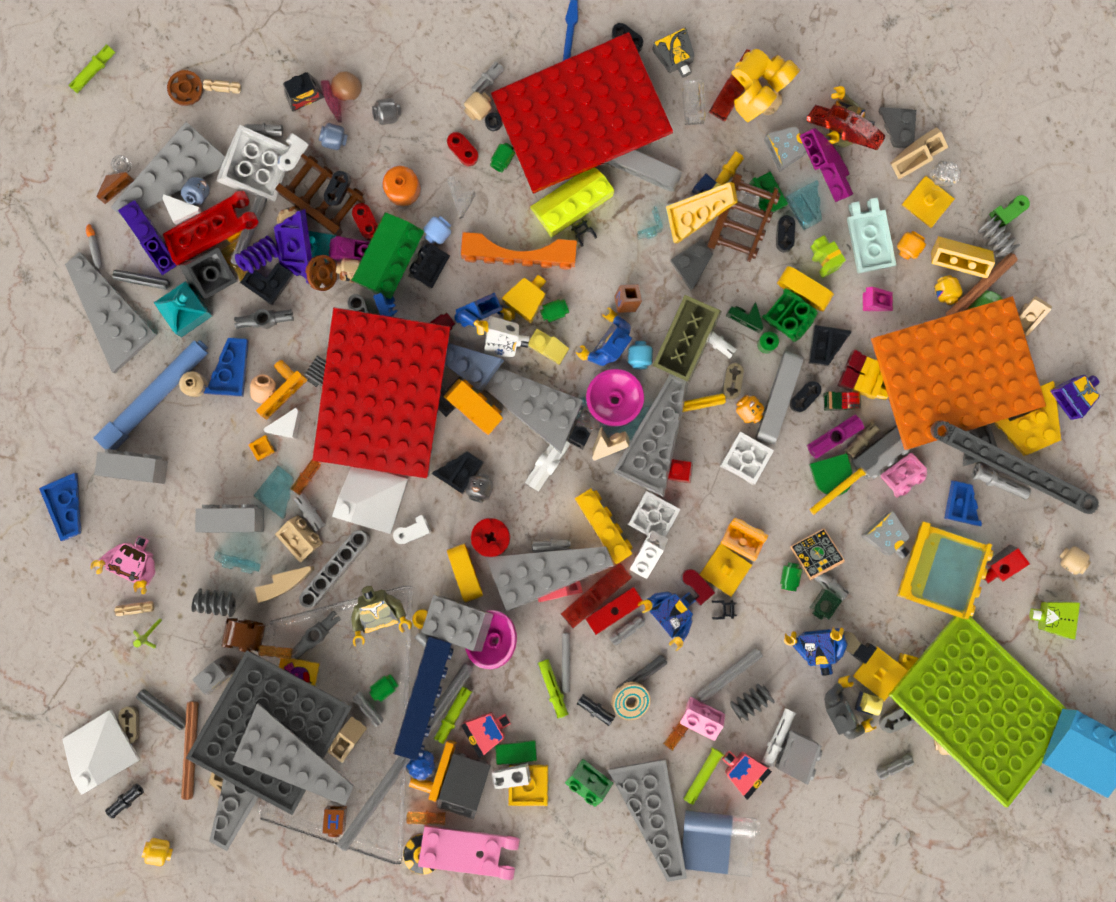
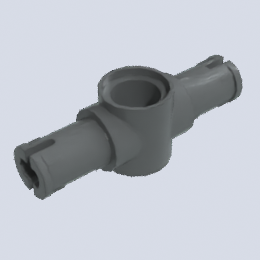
[234,309,294,329]
[289,611,341,660]

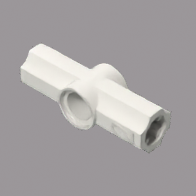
[525,441,570,492]

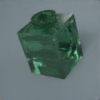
[809,589,842,620]

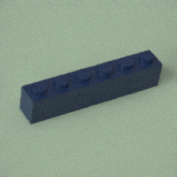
[393,637,454,761]

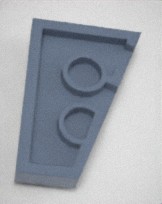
[445,343,504,392]

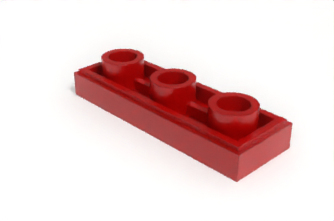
[585,587,643,635]

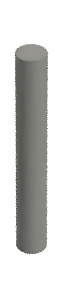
[562,633,570,692]

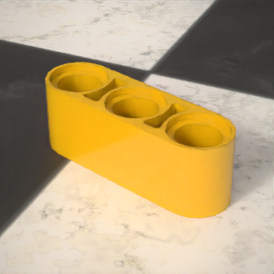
[777,266,834,312]
[447,543,483,603]

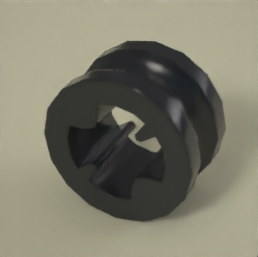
[485,112,502,132]

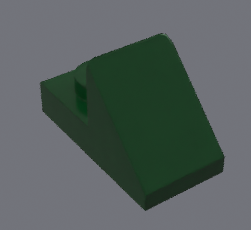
[726,302,764,334]

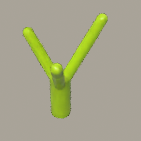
[133,619,162,648]

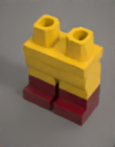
[837,349,888,400]

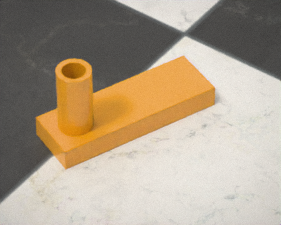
[256,360,307,420]
[409,740,457,802]

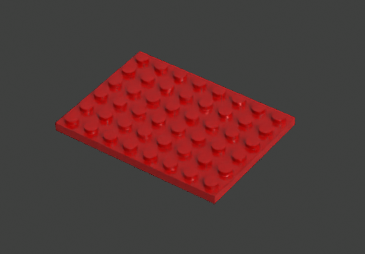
[491,32,673,194]
[312,307,451,479]

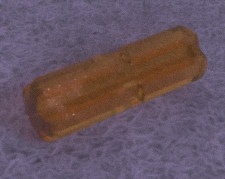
[258,645,293,659]

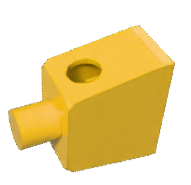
[502,275,546,323]

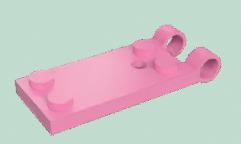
[418,825,520,880]

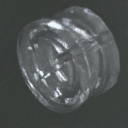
[111,155,131,173]

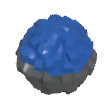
[406,749,437,781]

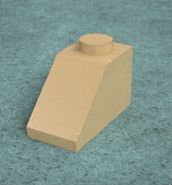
[327,717,367,763]

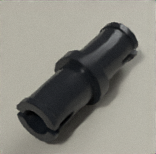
[577,694,616,727]
[105,784,144,819]

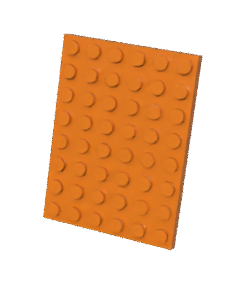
[871,296,1046,450]

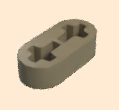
[723,363,744,400]
[118,706,139,744]

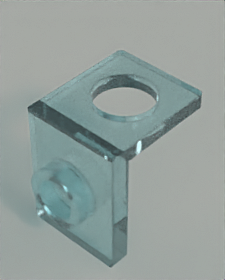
[637,206,663,240]

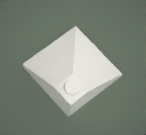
[216,125,288,201]
[332,467,408,534]
[62,709,140,795]

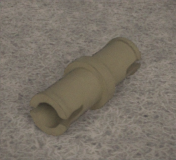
[845,422,880,458]

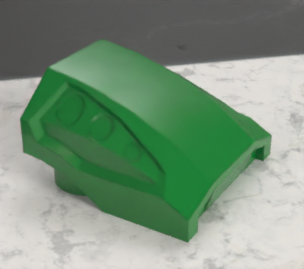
[762,288,818,342]

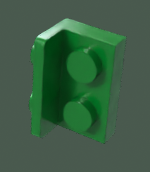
[749,171,788,213]
[565,759,613,807]

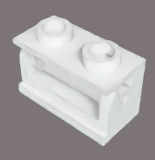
[630,530,668,579]

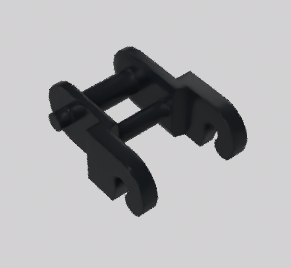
[571,218,597,247]
[712,600,737,620]

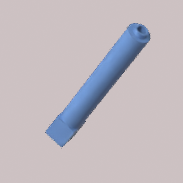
[94,340,208,450]

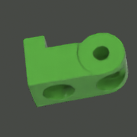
[989,195,1030,227]

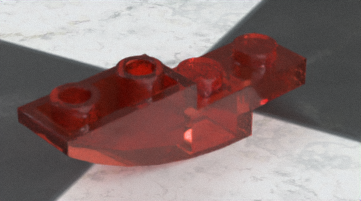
[708,49,750,122]
[807,104,885,150]
[561,562,633,628]

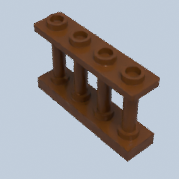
[275,154,365,236]
[707,173,781,262]

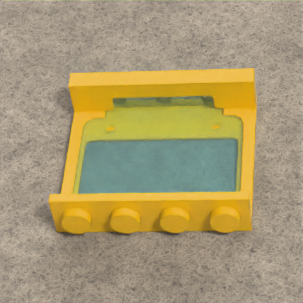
[896,521,994,619]

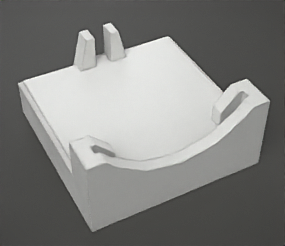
[720,432,774,485]
[628,491,680,537]

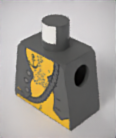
[652,27,694,78]

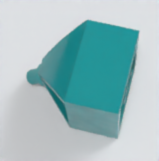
[154,281,213,338]

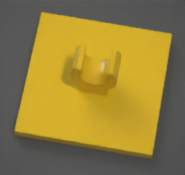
[902,176,955,228]
[699,544,752,597]
[853,646,908,702]

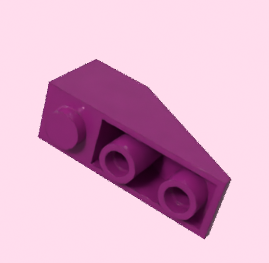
[329,236,370,261]

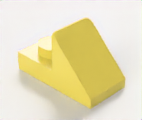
[528,329,569,365]

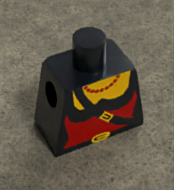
[283,72,325,112]

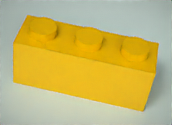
[931,236,995,278]

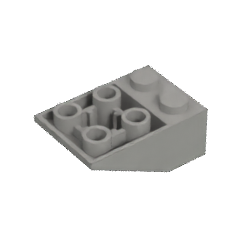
[775,730,822,785]

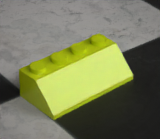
[530,167,614,238]

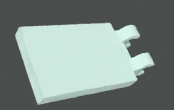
[847,198,896,274]

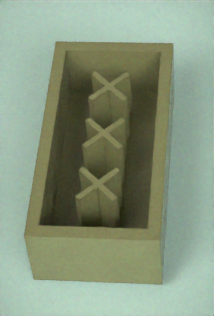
[653,295,722,382]

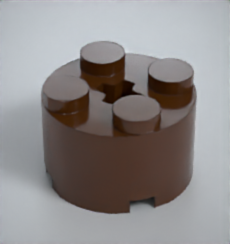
[221,618,266,652]

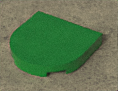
[809,453,853,496]

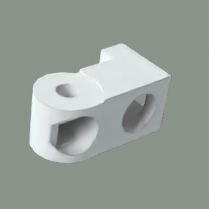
[277,133,309,171]
[393,515,432,544]
[492,763,531,789]

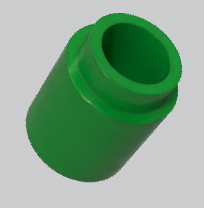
[490,143,515,173]
[540,299,569,323]
[757,332,779,354]
[780,562,803,592]
[369,674,399,702]

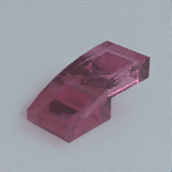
[321,80,342,123]

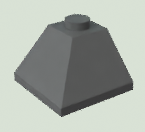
[179,248,237,300]

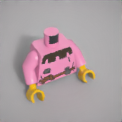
[90,536,155,594]

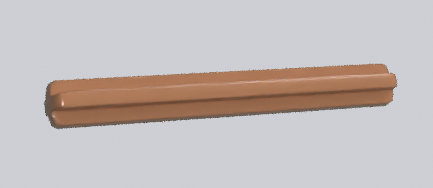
[946,253,1018,316]
[181,701,199,800]

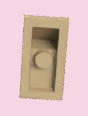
[1018,296,1052,336]
[592,427,629,461]

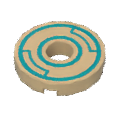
[611,682,651,720]

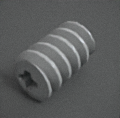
[978,215,1020,257]

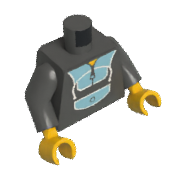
[824,675,876,739]

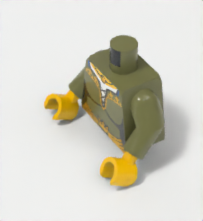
[826,86,875,148]
[351,586,412,646]

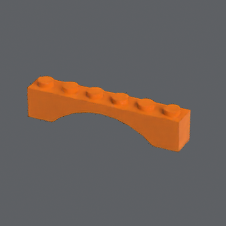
[461,232,577,270]

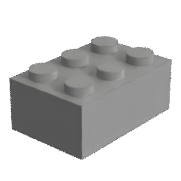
[94,449,168,484]
[195,504,264,533]
[421,595,493,651]

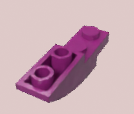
[799,128,853,202]

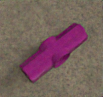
[806,414,865,459]

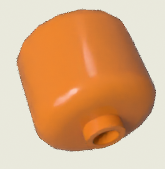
[382,166,421,207]

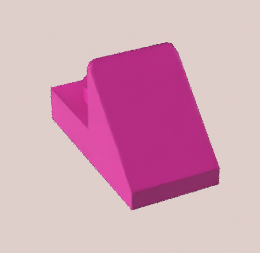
[863,287,893,311]

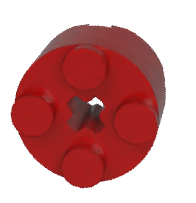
[471,518,510,557]

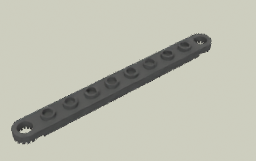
[931,420,1099,514]

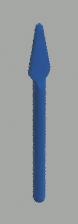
[563,0,578,61]

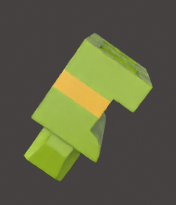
[810,235,846,279]

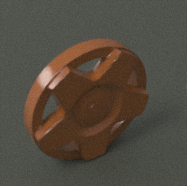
[167,70,203,106]
[305,255,338,291]

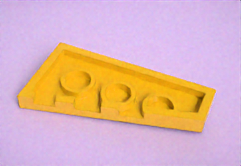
[666,182,738,243]

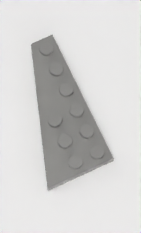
[111,122,225,216]
[65,252,157,373]
[484,368,583,454]
[613,374,688,497]
[486,546,614,612]
[233,703,354,805]
[608,759,687,882]
[209,779,259,851]

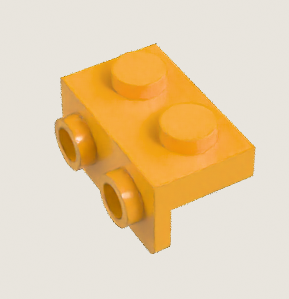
[720,518,768,561]

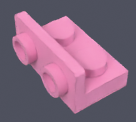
[881,452,927,498]
[680,697,725,740]

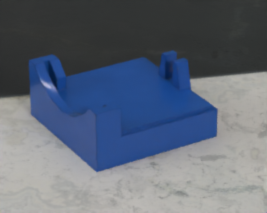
[373,293,398,317]

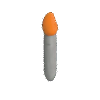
[86,224,101,269]

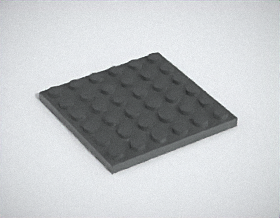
[186,650,352,815]

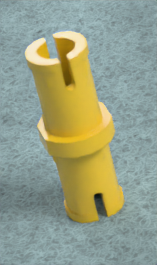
[715,152,744,185]

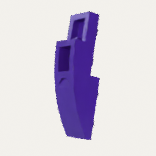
[118,200,177,275]

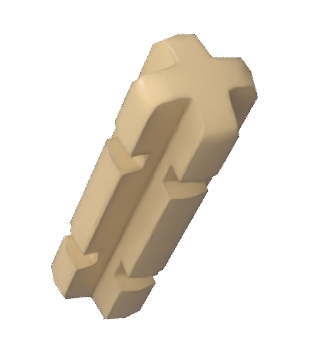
[203,79,241,94]
[115,601,154,616]

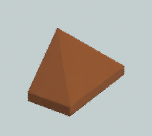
[96,172,134,204]

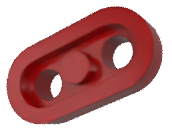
[447,132,479,166]
[352,203,378,240]

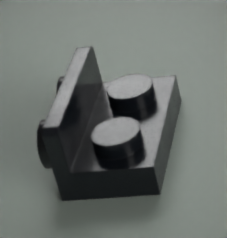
[408,244,450,288]

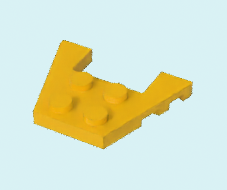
[994,381,1061,456]

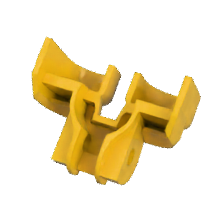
[731,49,800,123]

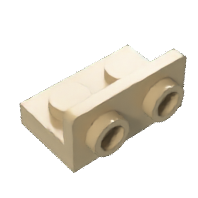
[275,515,323,563]

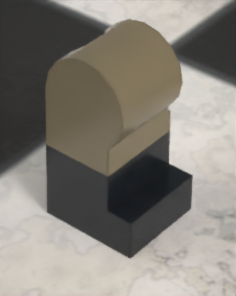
[843,631,877,664]

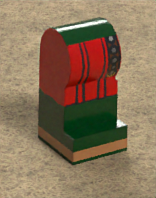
[823,391,861,411]

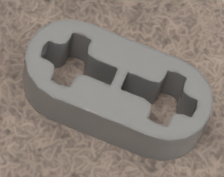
[879,707,915,733]

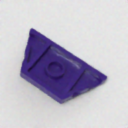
[274,209,312,284]

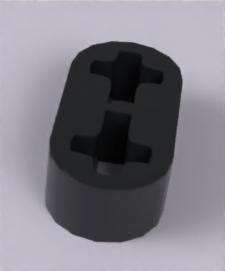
[612,23,644,53]
[324,171,351,206]
[776,215,796,253]
[790,381,822,413]

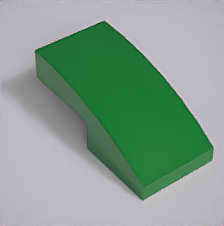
[495,740,537,765]

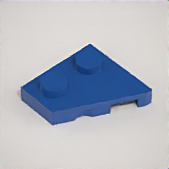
[944,481,982,526]

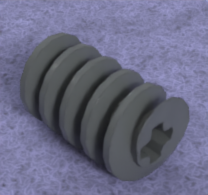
[191,588,236,617]
[730,684,775,723]

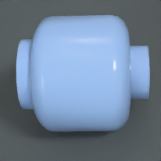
[423,216,452,244]

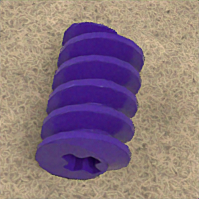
[235,235,279,274]

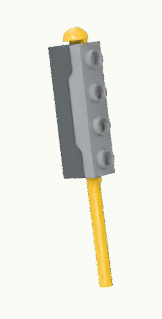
[809,425,912,515]

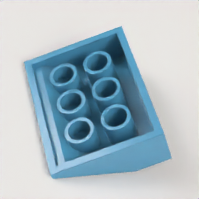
[1042,709,1116,798]

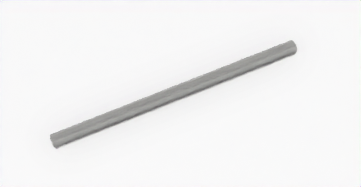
[337,663,474,851]

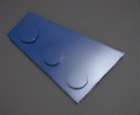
[204,338,249,397]
[39,473,81,541]

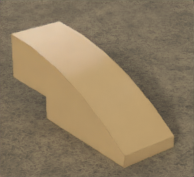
[890,127,948,179]
[255,566,314,603]

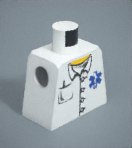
[484,316,529,357]

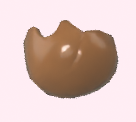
[331,71,362,101]

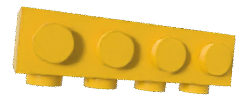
[575,488,633,564]

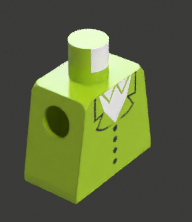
[1029,602,1080,640]

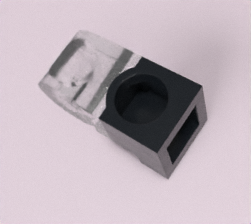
[568,410,597,450]

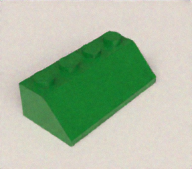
[351,212,424,299]

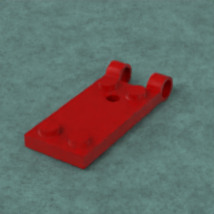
[163,191,259,266]

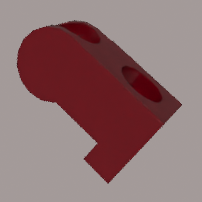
[681,569,715,606]

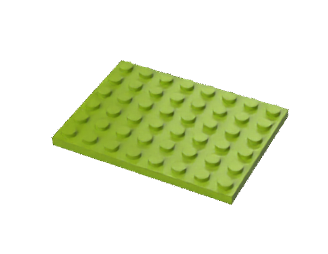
[889,609,1066,807]

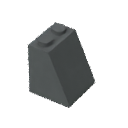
[437,753,491,819]

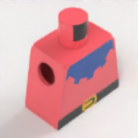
[461,712,511,758]
[722,750,772,800]

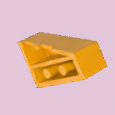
[443,379,503,435]

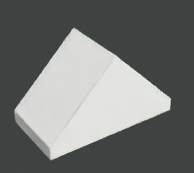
[162,194,203,226]
[264,408,302,439]

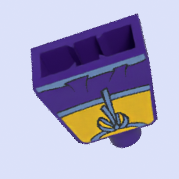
[1050,375,1100,420]

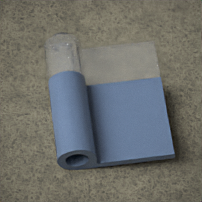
[682,810,760,877]

